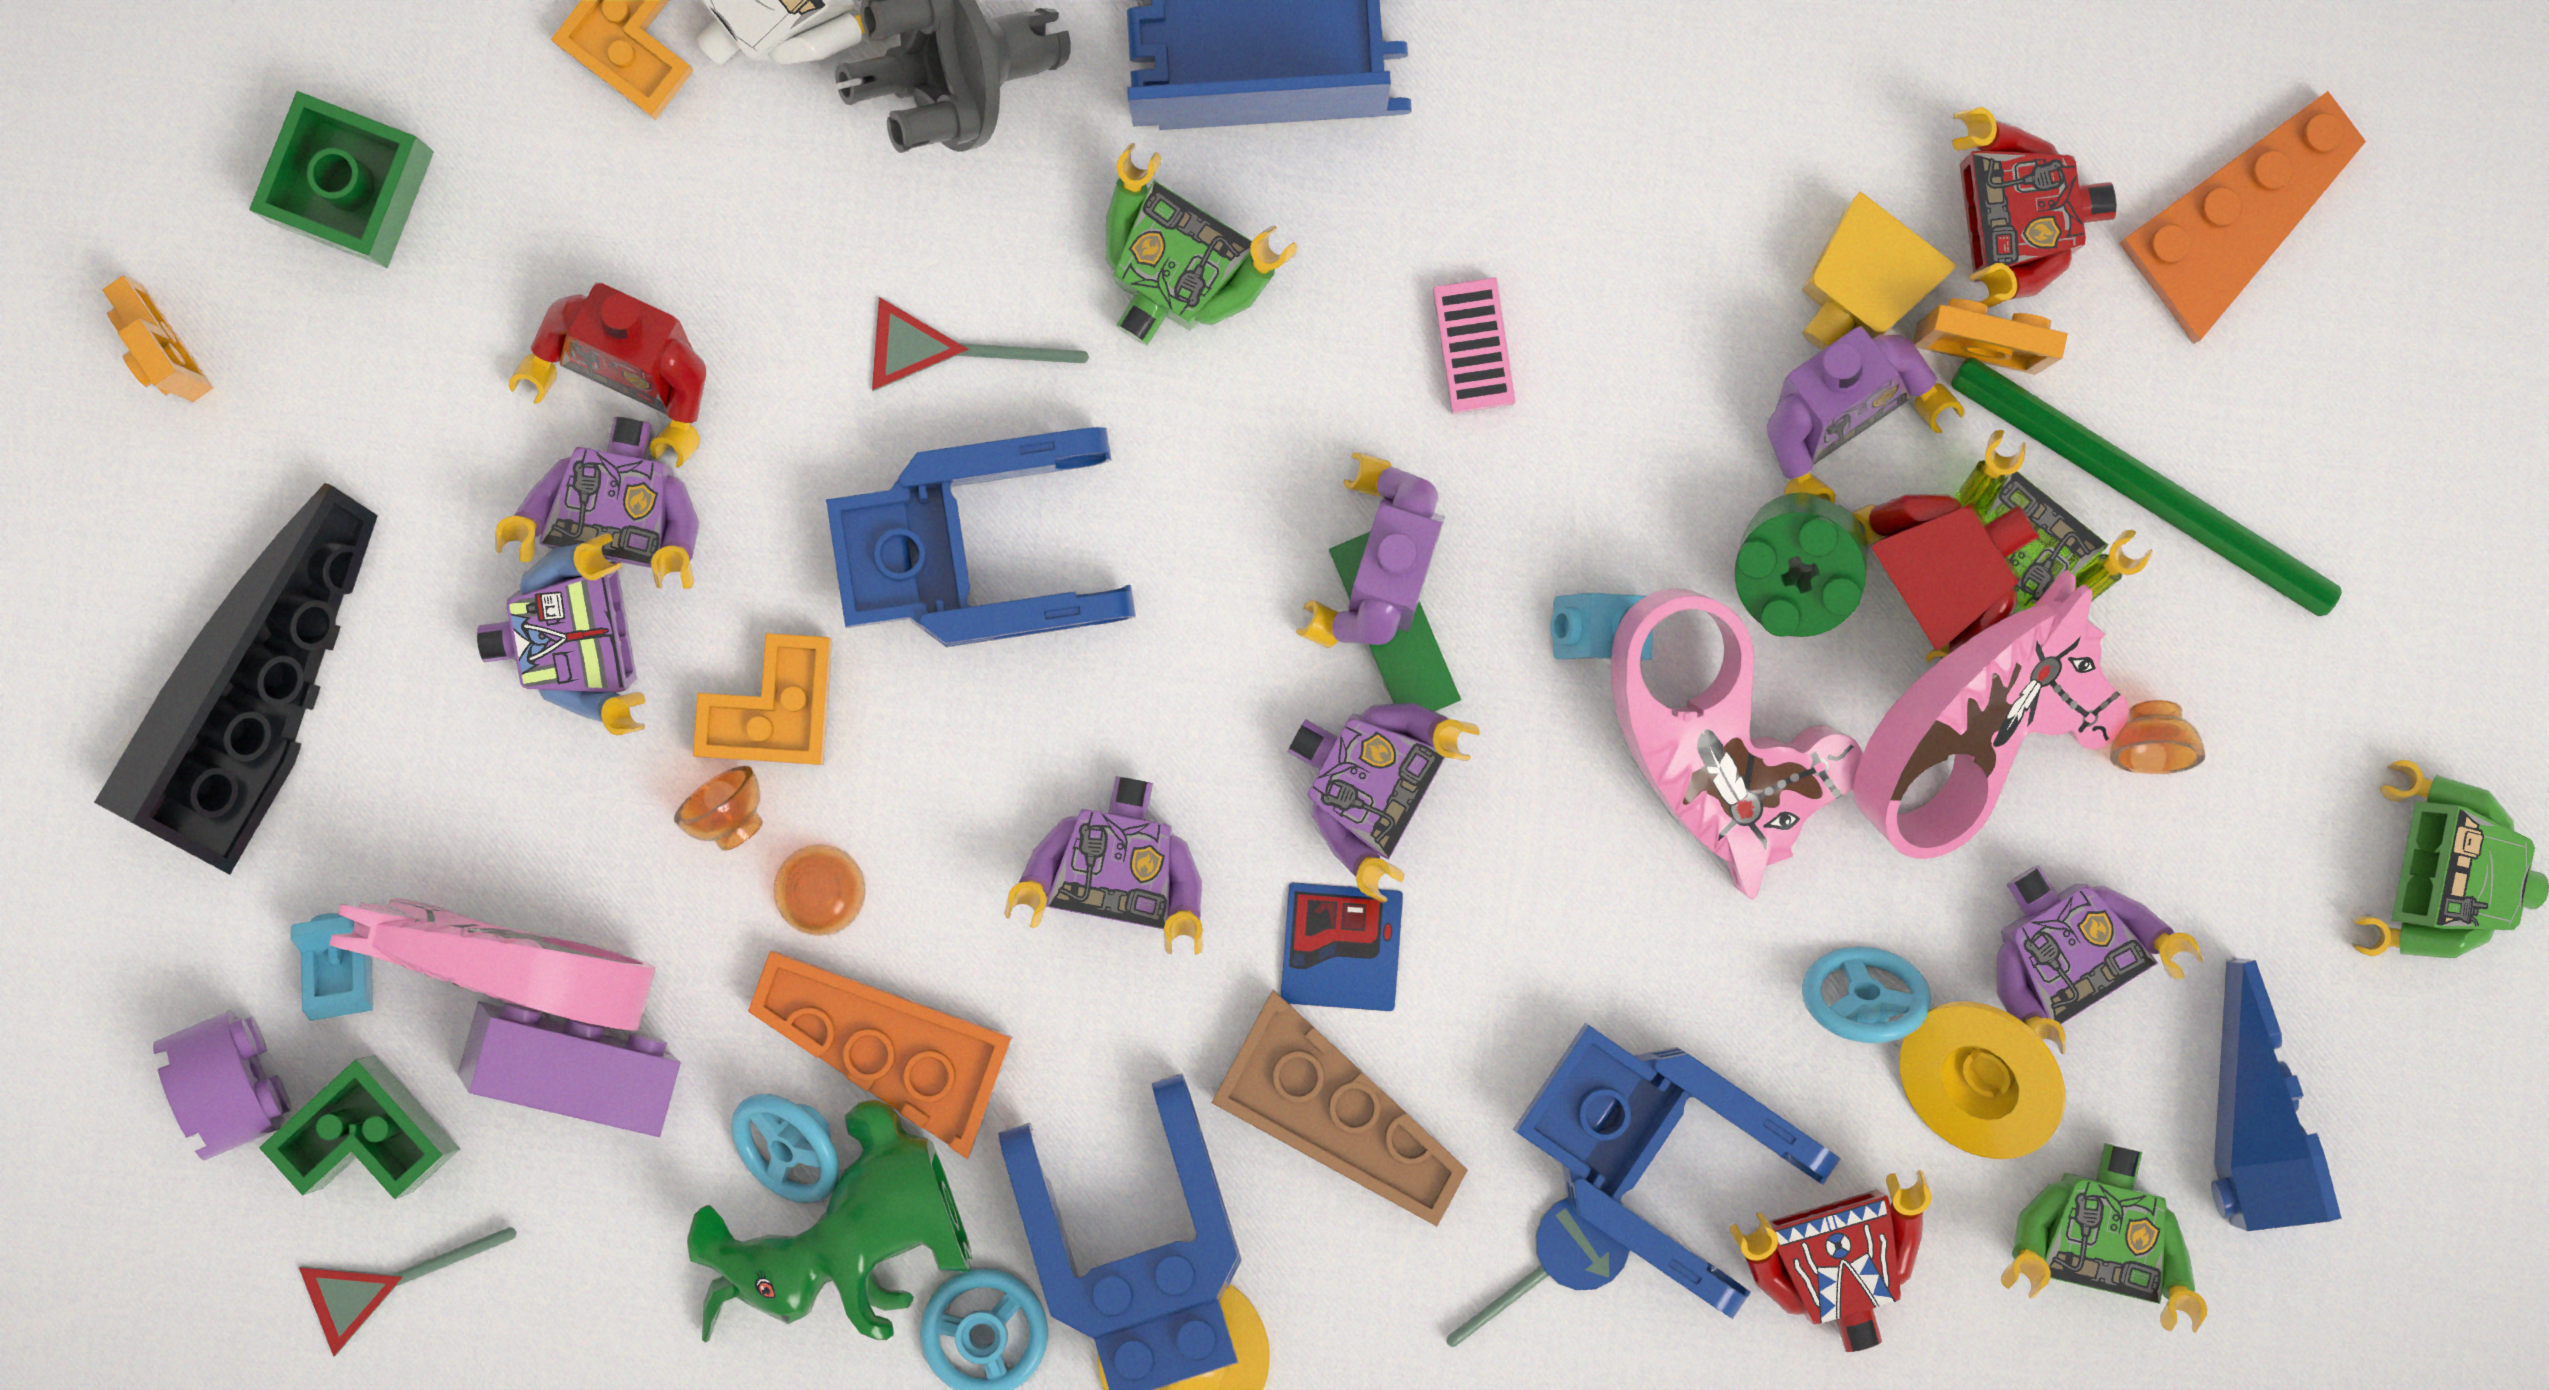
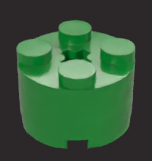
[1735,492,1868,637]

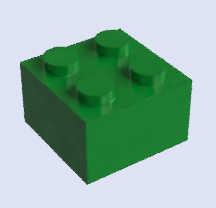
[249,91,434,268]

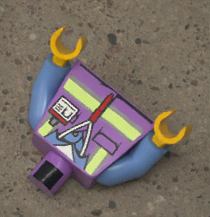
[477,533,645,736]

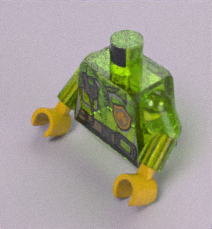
[1954,430,2153,614]

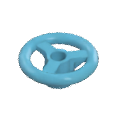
[1802,947,1931,1043]
[731,1094,839,1203]
[920,1268,1048,1390]

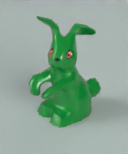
[687,1100,973,1343]

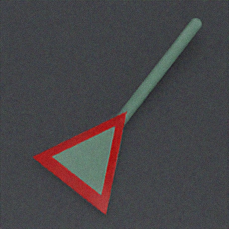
[872,297,1089,391]
[299,1227,517,1357]

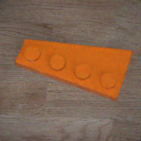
[2119,91,2366,344]
[748,950,1013,1159]

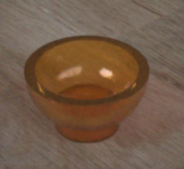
[2110,700,2205,774]
[674,766,763,851]
[773,844,866,936]

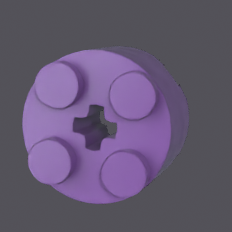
[153,1010,291,1161]

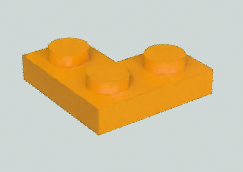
[551,0,694,121]
[102,275,214,402]
[693,633,832,765]

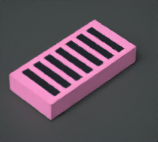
[1433,277,1515,414]

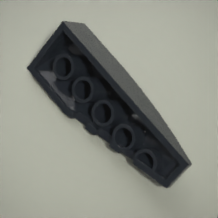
[94,483,378,875]

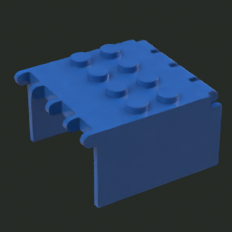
[1126,0,1412,130]

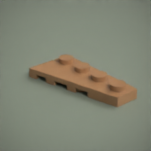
[1211,989,1468,1227]

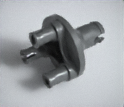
[835,0,1071,153]

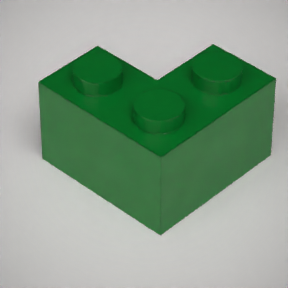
[259,1055,460,1199]

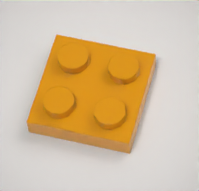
[1913,298,2068,375]

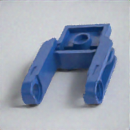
[826,427,1136,648]
[1513,1023,1841,1319]
[998,1073,1242,1390]

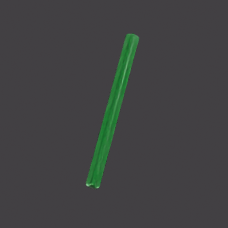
[1951,357,2342,616]

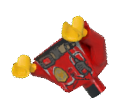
[1952,107,2117,308]
[508,282,706,468]

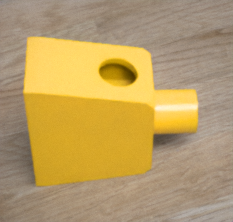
[1802,191,1956,351]

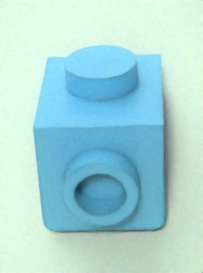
[1550,593,1653,661]
[290,913,373,1021]

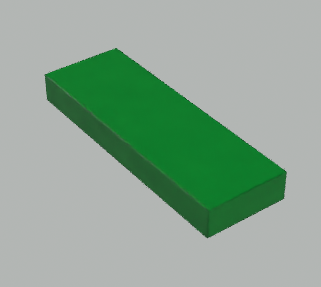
[1329,531,1461,712]

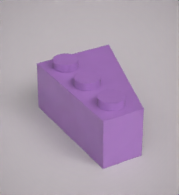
[457,1001,681,1137]

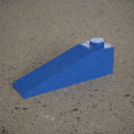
[2211,958,2342,1231]

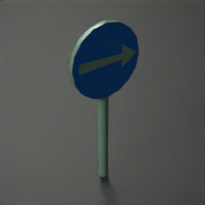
[1446,1197,1630,1347]

